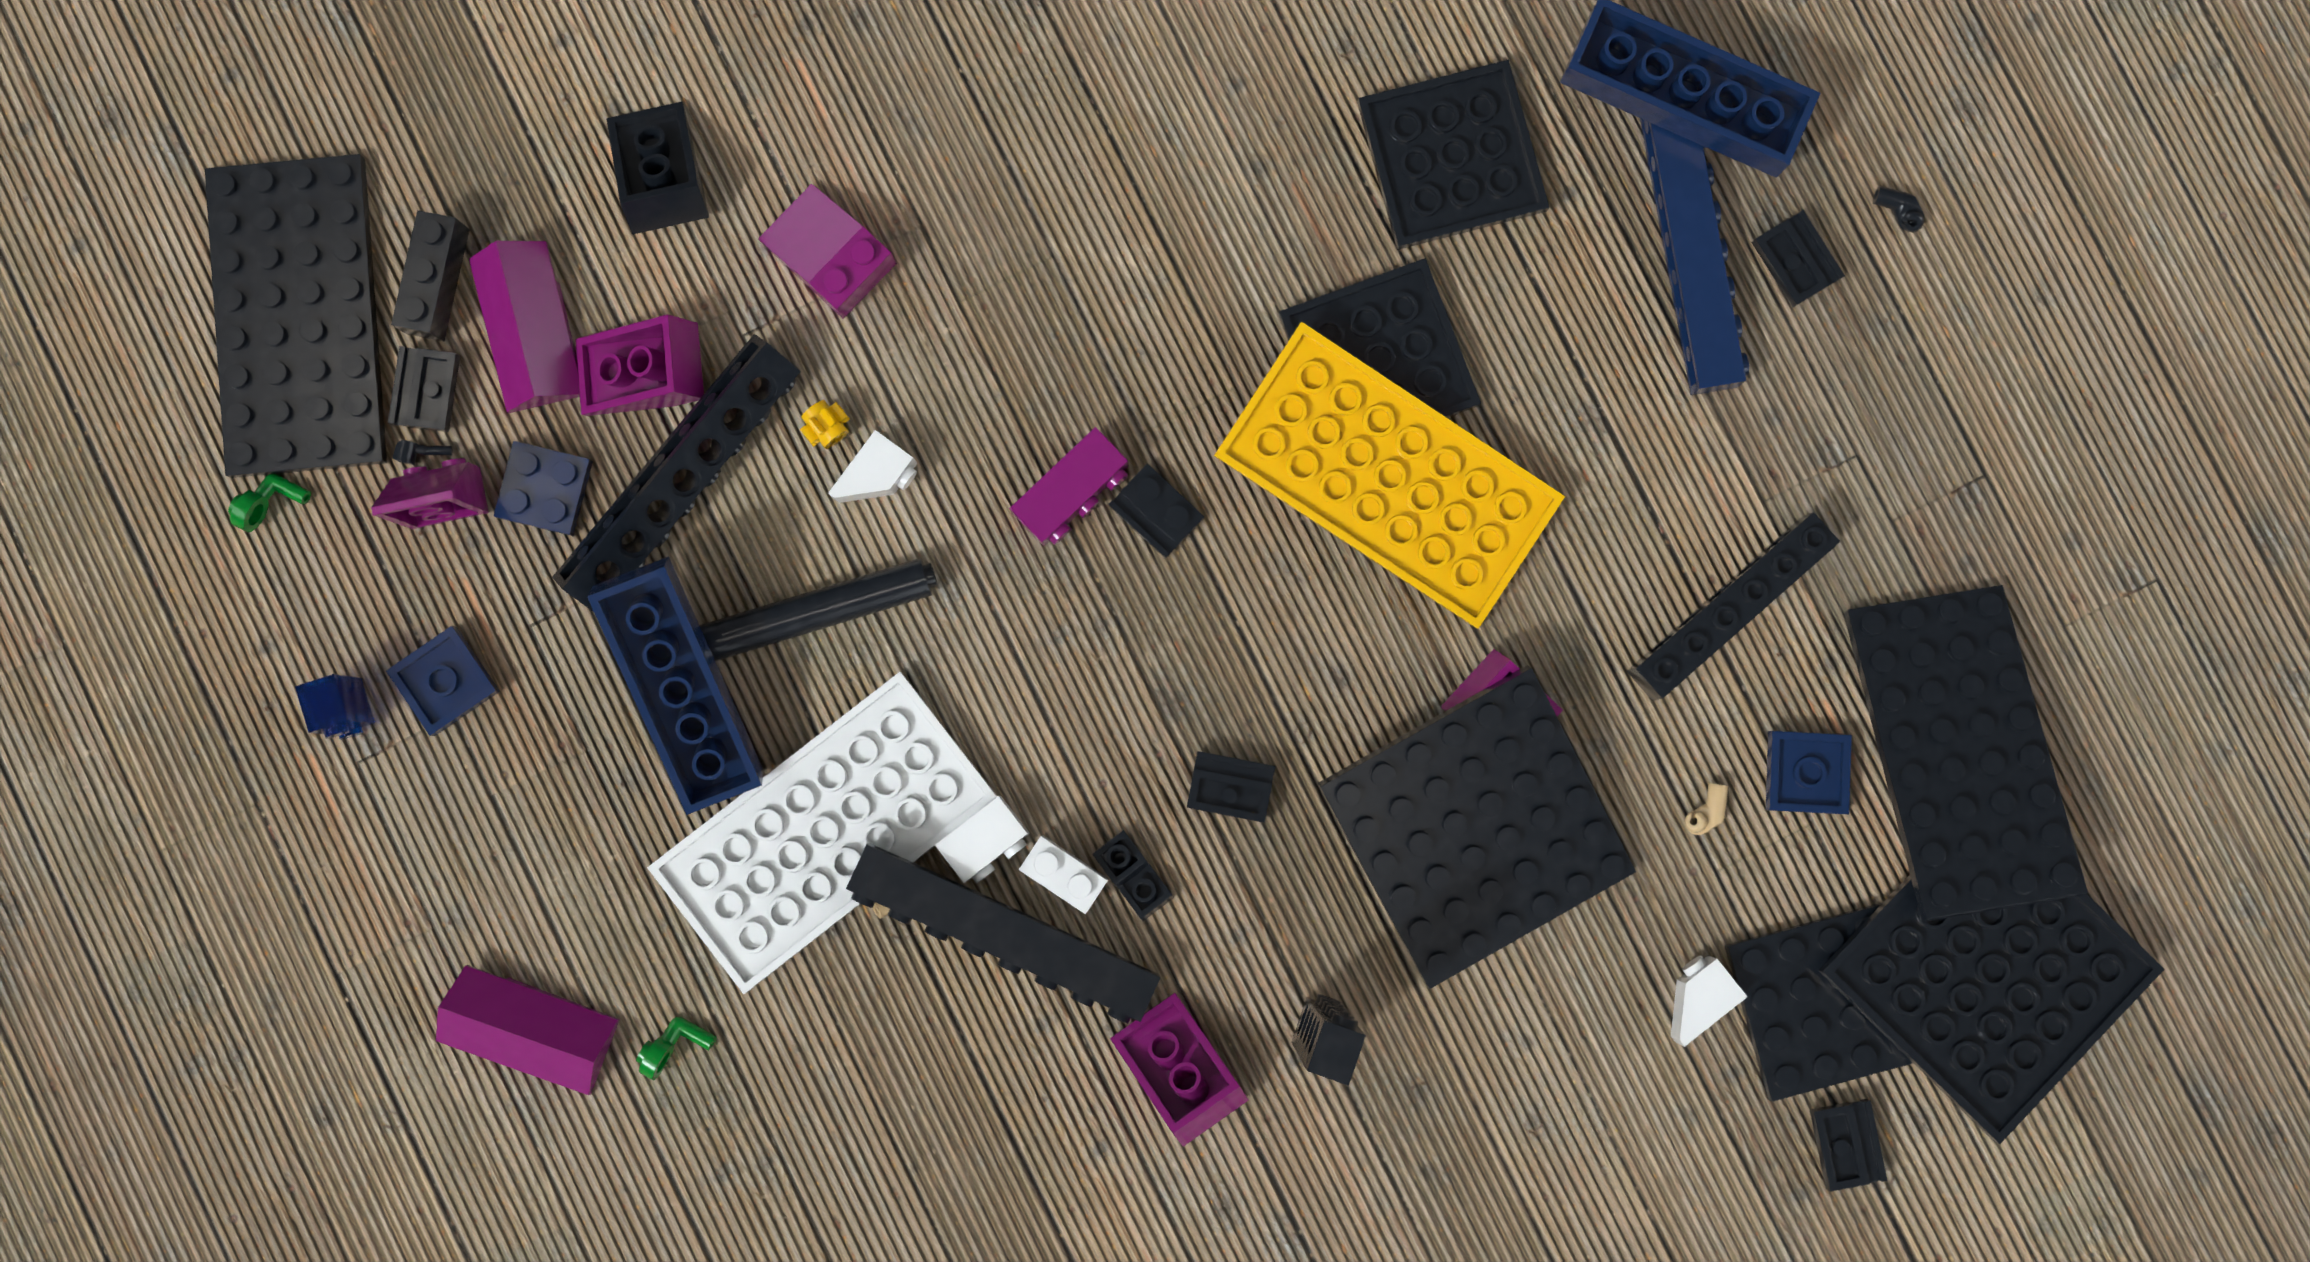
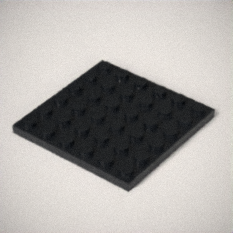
[1317,665,1636,989]
[1818,875,2165,1144]

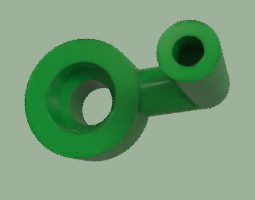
[228,473,311,533]
[636,1016,717,1081]

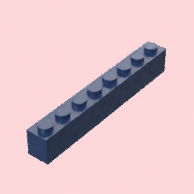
[1640,118,1749,395]

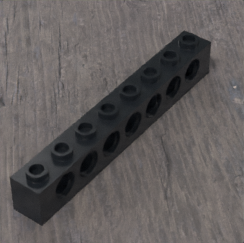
[552,334,801,612]

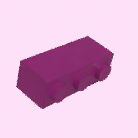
[1009,427,1129,546]

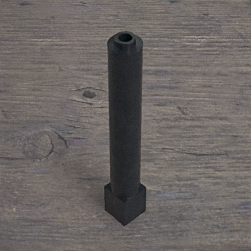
[699,558,938,661]

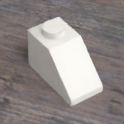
[828,430,917,503]
[1671,956,1747,1047]

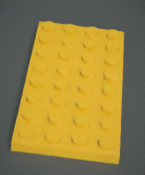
[1214,322,1565,629]

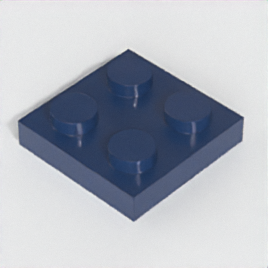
[494,441,593,536]
[386,626,500,736]
[1766,731,1852,815]

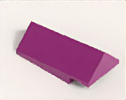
[469,240,580,413]
[436,965,620,1095]

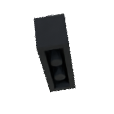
[391,210,470,342]

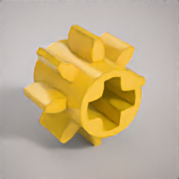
[800,400,850,449]

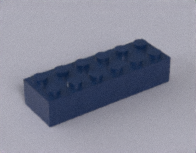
[1559,0,1821,178]
[587,556,764,815]

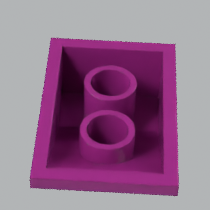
[758,183,897,319]
[575,314,704,416]
[371,458,489,529]
[1110,993,1249,1147]

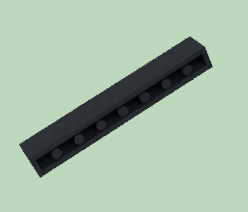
[846,842,1161,1024]

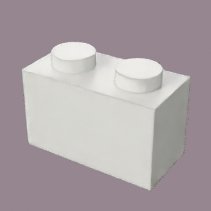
[935,796,1029,884]
[1019,835,1108,914]

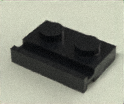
[1751,210,1845,308]
[388,346,460,432]
[1108,463,1204,560]
[1186,751,1276,823]
[1810,1099,1888,1192]

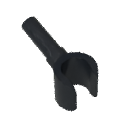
[393,440,453,465]

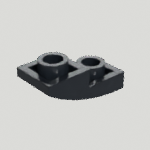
[1092,830,1175,921]

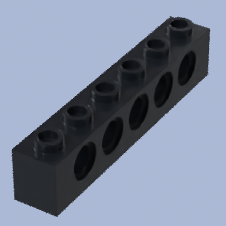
[1626,512,1840,701]
[1291,994,1366,1086]

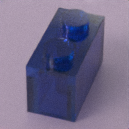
[295,674,375,740]

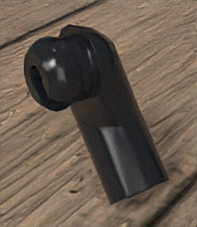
[1873,185,1925,233]

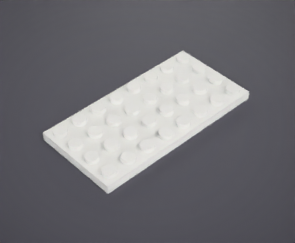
[647,672,997,994]

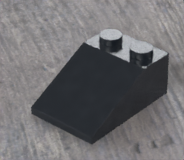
[606,101,709,235]

